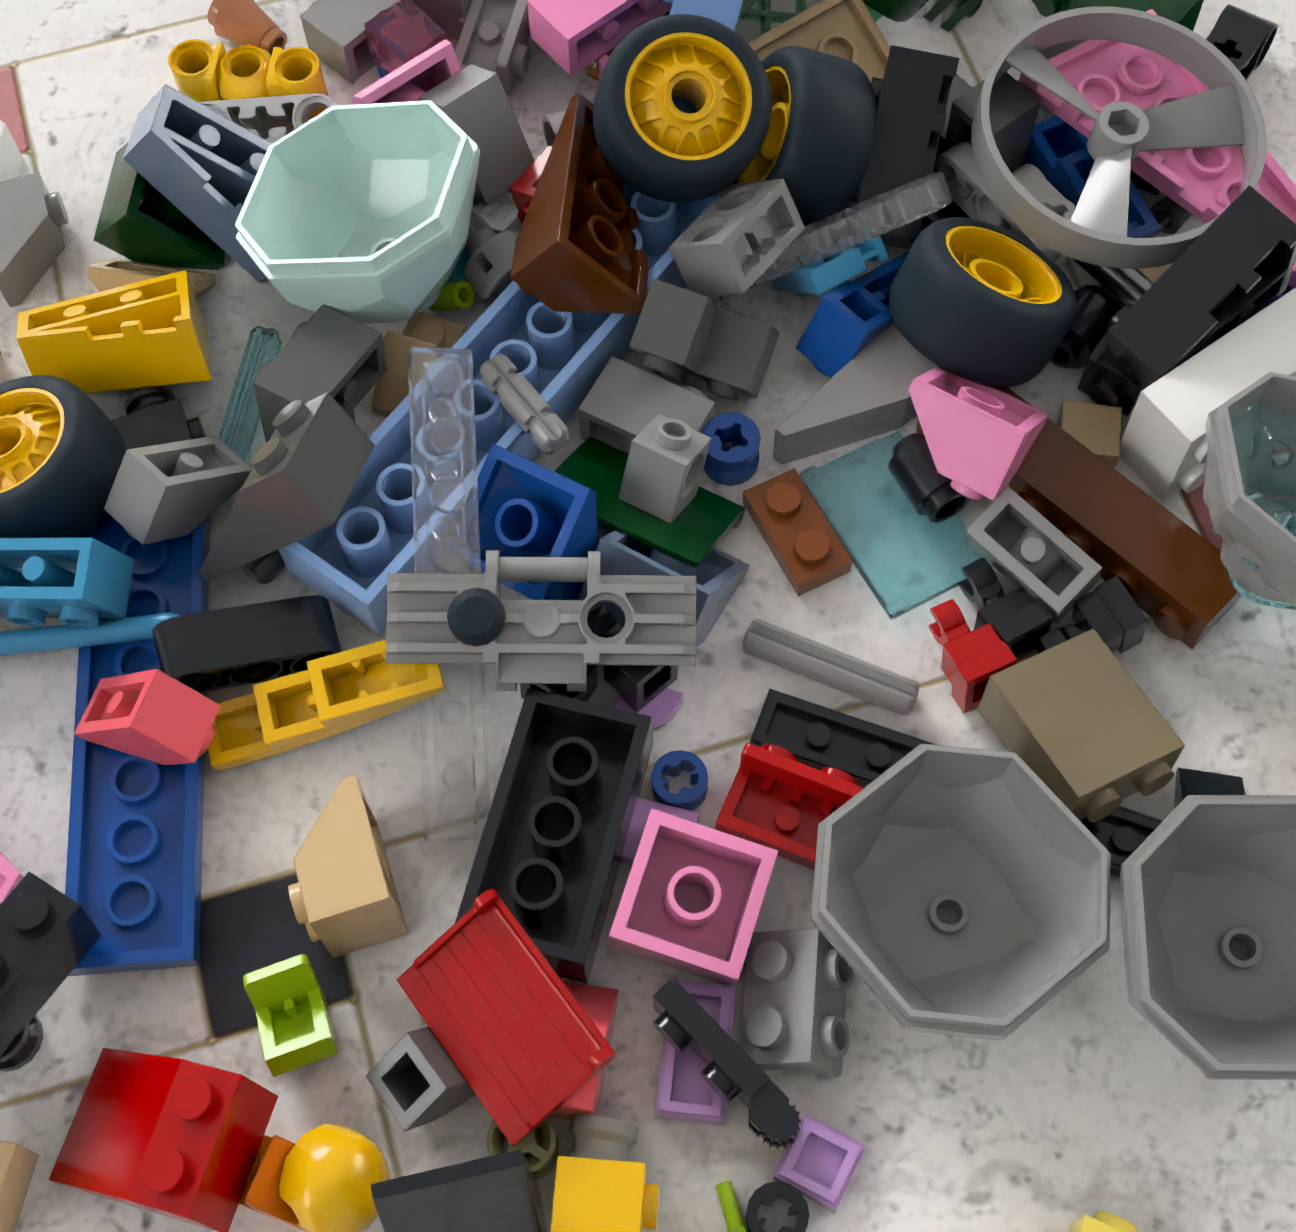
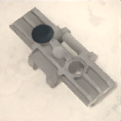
[386,550,696,692]

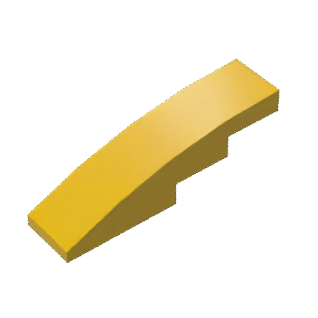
[208,639,446,772]

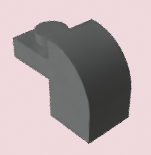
[365,1026,476,1132]

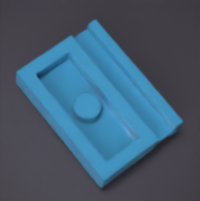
[766,235,889,299]

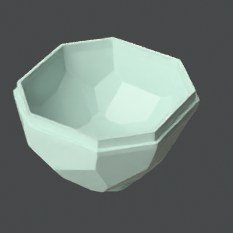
[235,100,480,323]

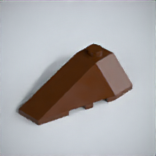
[510,92,649,314]

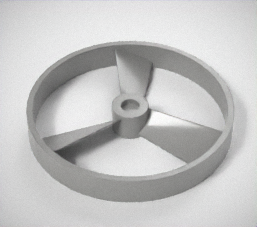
[971,7,1267,269]

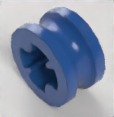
[651,750,708,811]

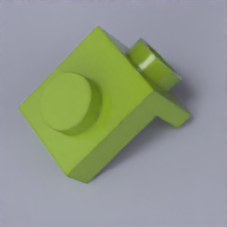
[243,954,338,1077]

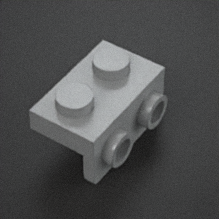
[455,0,531,96]
[740,928,853,1077]

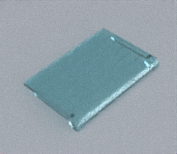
[799,431,992,619]

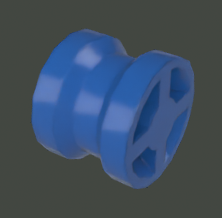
[702,412,761,486]

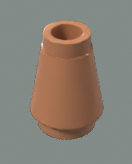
[207,0,287,55]

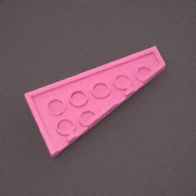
[1018,9,1296,289]

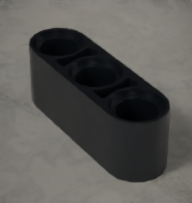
[152,595,342,693]

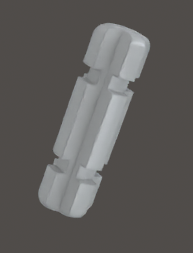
[480,354,569,455]

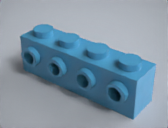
[0,538,135,627]

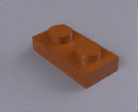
[742,468,852,596]

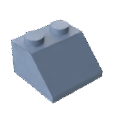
[577,530,750,647]

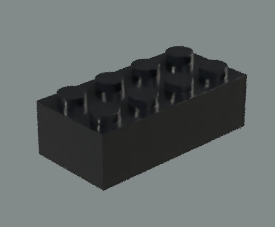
[455,688,653,984]

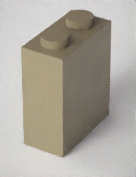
[978,628,1185,822]

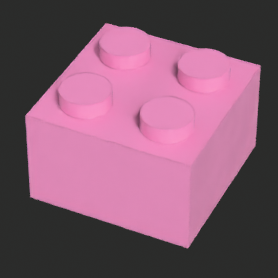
[606,808,778,986]

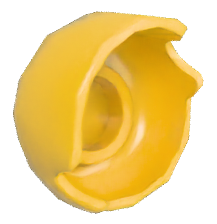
[279,1123,391,1232]

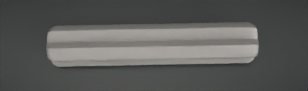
[743,619,920,715]

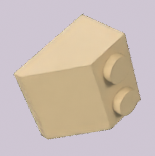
[288,774,409,958]

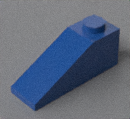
[795,250,910,378]

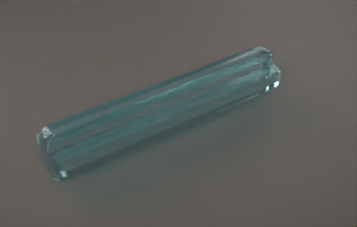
[218,326,282,463]

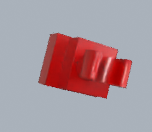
[929,599,1017,713]

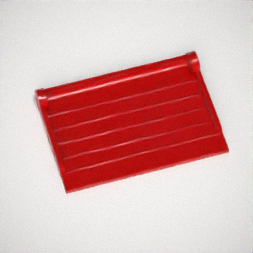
[396,889,617,1147]

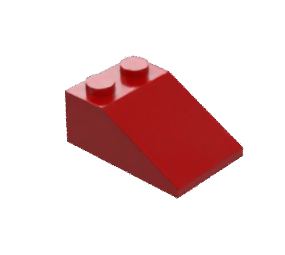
[49,1048,278,1232]

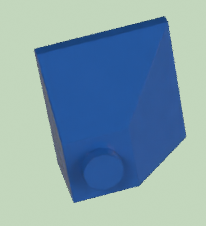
[445,443,598,600]

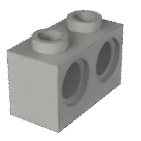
[668,179,805,296]

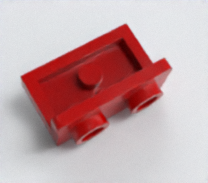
[715,743,864,870]

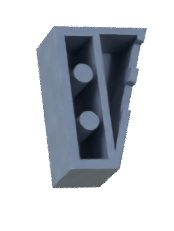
[123,84,272,283]

